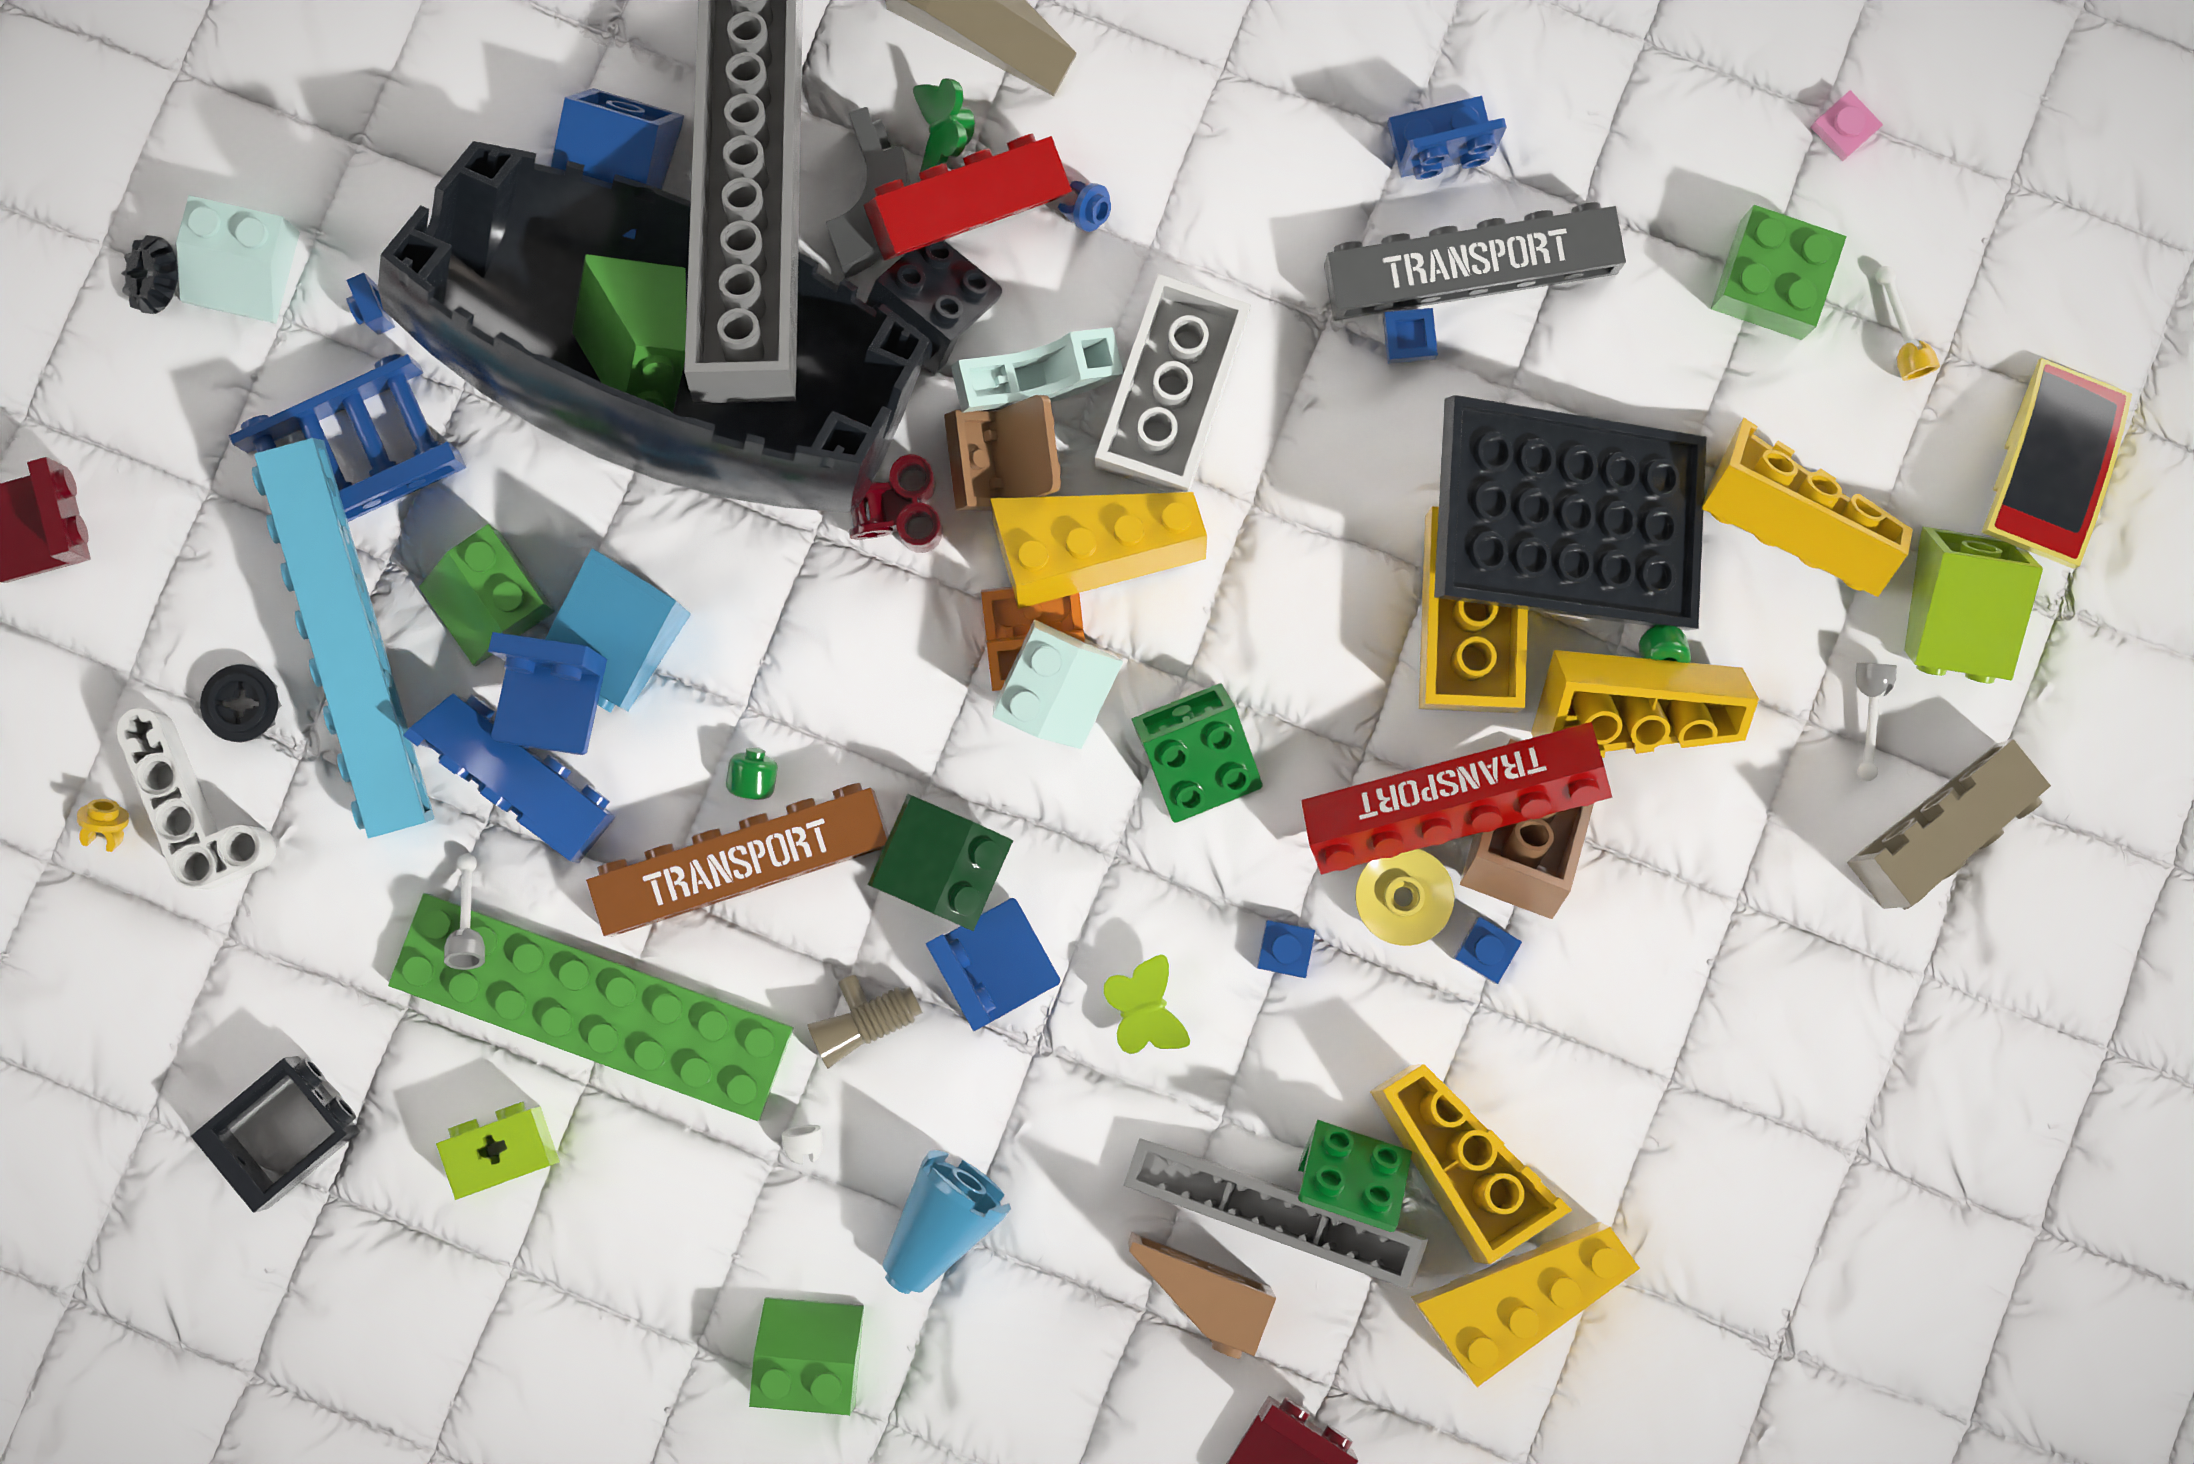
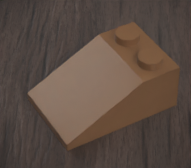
[1459,739,1594,919]
[1128,1232,1276,1359]

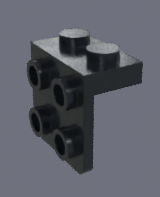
[866,240,1003,375]

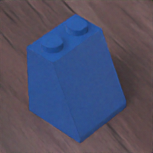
[551,88,685,239]

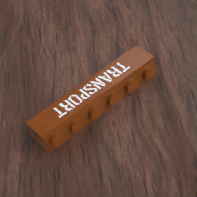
[586,783,889,937]

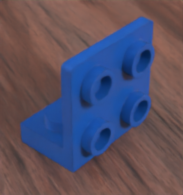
[1387,95,1507,180]
[488,632,607,755]
[925,898,1061,1032]

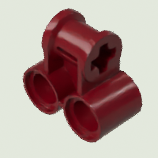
[849,454,943,553]

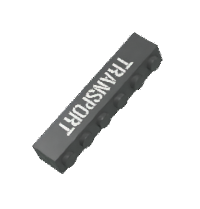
[1324,202,1626,321]

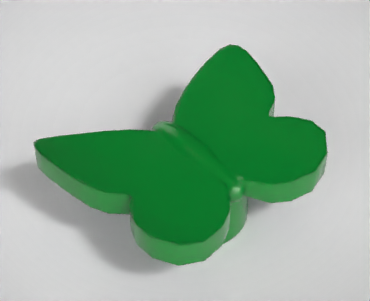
[912,78,975,172]

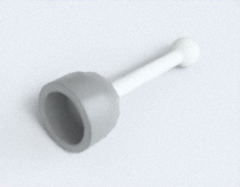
[1855,663,1897,781]
[444,854,485,970]

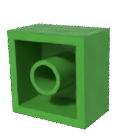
[1711,205,1847,340]

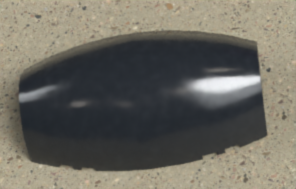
[378,141,930,512]

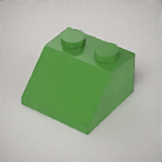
[419,524,555,667]
[749,1297,864,1416]

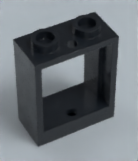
[191,1056,360,1213]

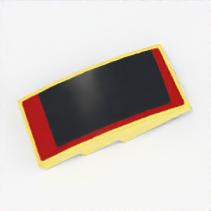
[1981,358,2132,569]

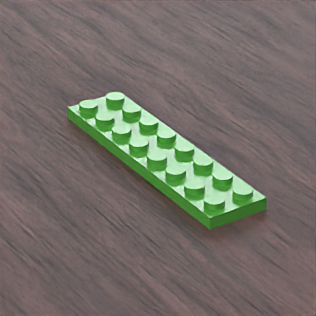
[388,893,794,1121]

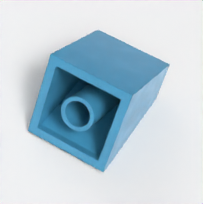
[545,548,691,713]

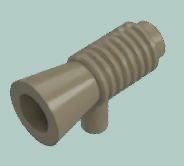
[807,975,923,1069]

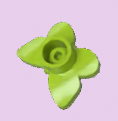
[1104,954,1191,1054]

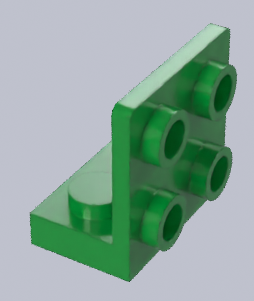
[1131,683,1263,823]
[1298,1119,1412,1232]

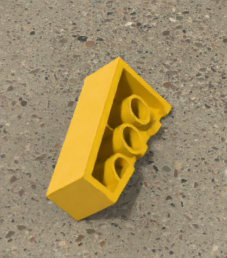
[1702,418,1913,597]

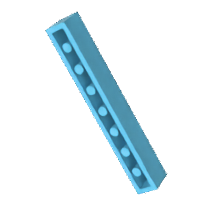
[252,438,435,839]

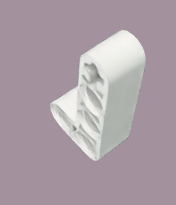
[116,708,276,890]

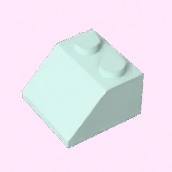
[176,195,300,324]
[992,619,1123,749]

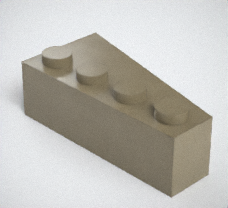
[1846,739,2051,910]

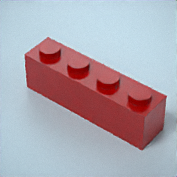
[863,133,1072,261]

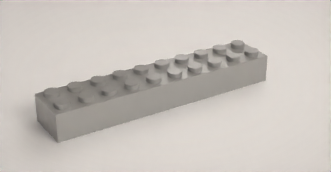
[685,0,803,403]

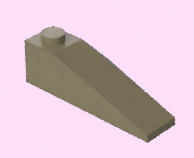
[885,0,1077,96]

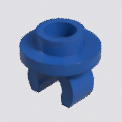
[1057,181,1111,232]

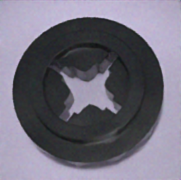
[121,235,178,314]
[200,664,282,743]

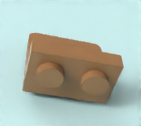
[944,395,1061,511]

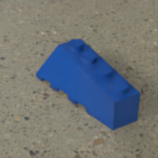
[403,693,616,863]

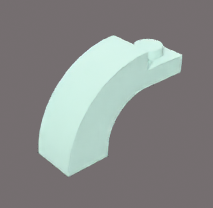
[951,327,1124,413]

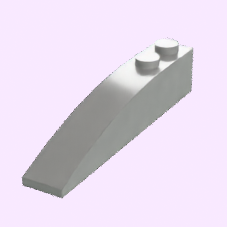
[1123,1138,1428,1289]

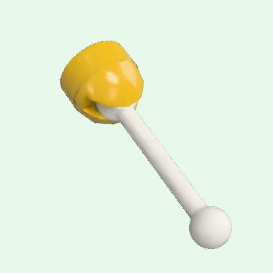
[1876,266,1940,381]

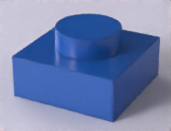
[346,272,395,335]
[1383,308,1438,364]
[1453,916,1522,984]
[1256,920,1315,978]

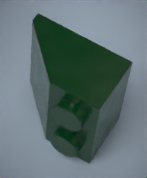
[867,794,1014,931]

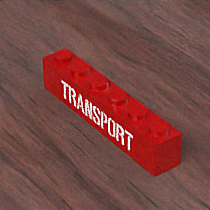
[1301,722,1613,875]

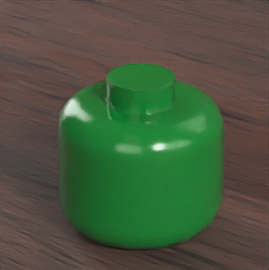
[1638,625,1691,663]
[726,748,778,800]

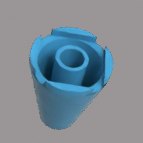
[882,1150,1011,1294]

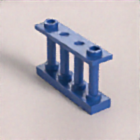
[229,354,467,544]

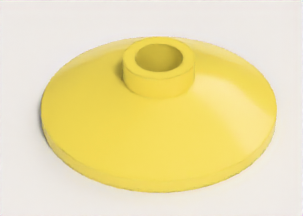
[1355,849,1455,946]

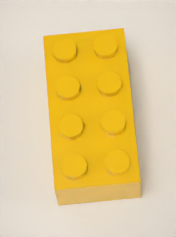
[1418,506,1528,713]

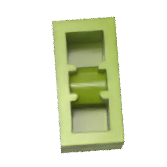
[436,1102,560,1200]

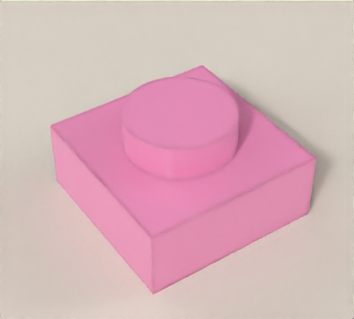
[1811,90,1883,161]

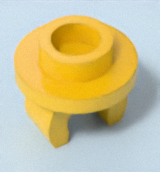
[76,799,129,852]

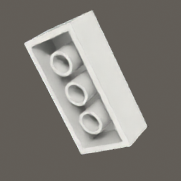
[1095,273,1251,493]

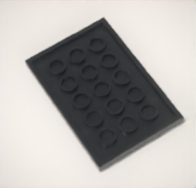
[1434,395,1707,631]

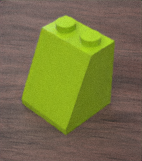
[1904,526,2043,684]

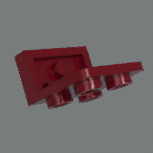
[0,457,91,583]
[1226,1395,1359,1464]

